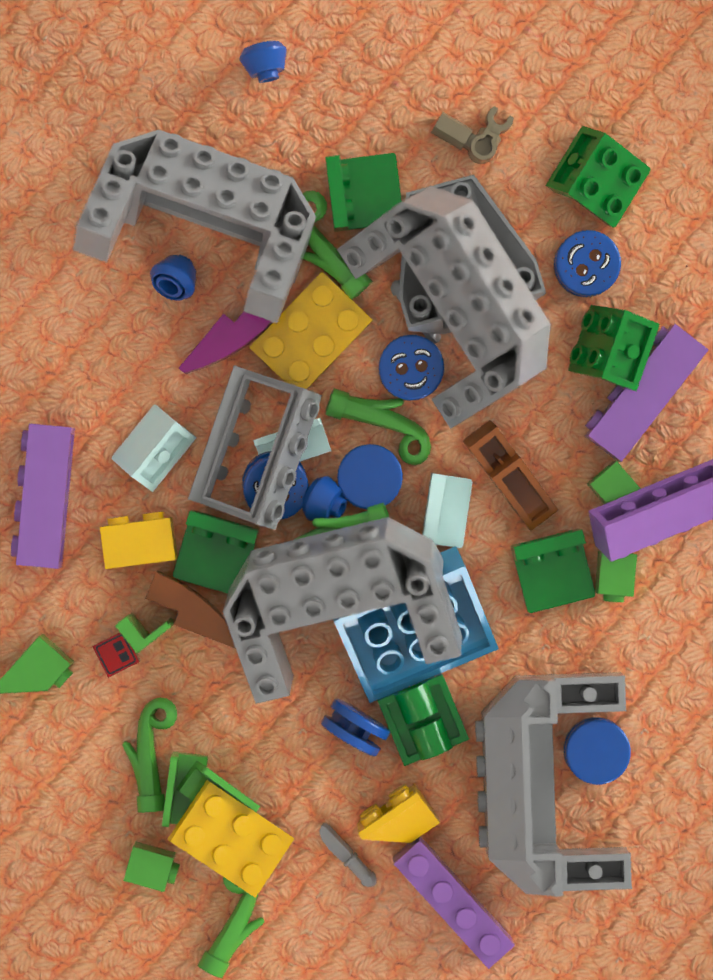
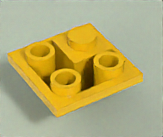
[357,784,440,843]

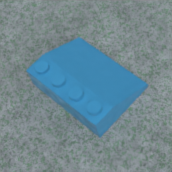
[333,546,499,703]

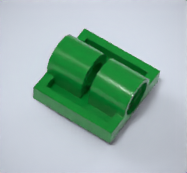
[377,674,469,766]

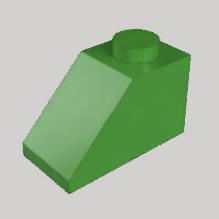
[0,634,74,694]

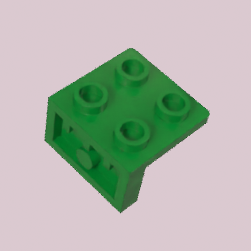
[545,126,650,227]
[326,153,402,232]
[568,305,660,391]
[173,510,259,594]
[511,528,596,613]

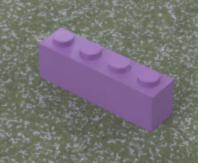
[585,324,708,462]
[11,423,75,569]
[589,459,713,562]
[393,836,515,969]

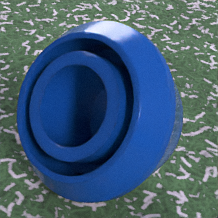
[239,41,287,83]
[150,255,196,301]
[302,476,347,521]

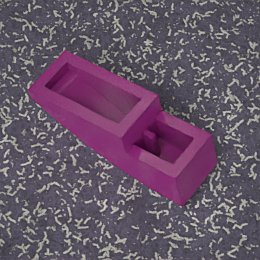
[179,312,273,374]

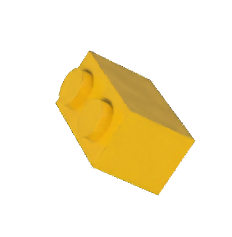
[100,511,178,569]

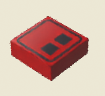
[92,632,140,678]

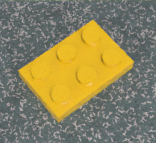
[249,272,373,389]
[168,780,295,898]

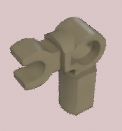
[431,106,514,164]

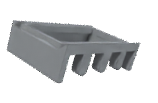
[188,365,322,530]

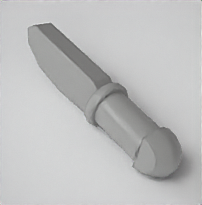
[319,823,377,887]

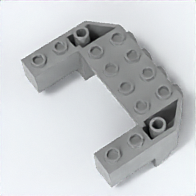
[73,129,316,323]
[337,186,551,429]
[223,517,462,704]
[475,672,632,896]

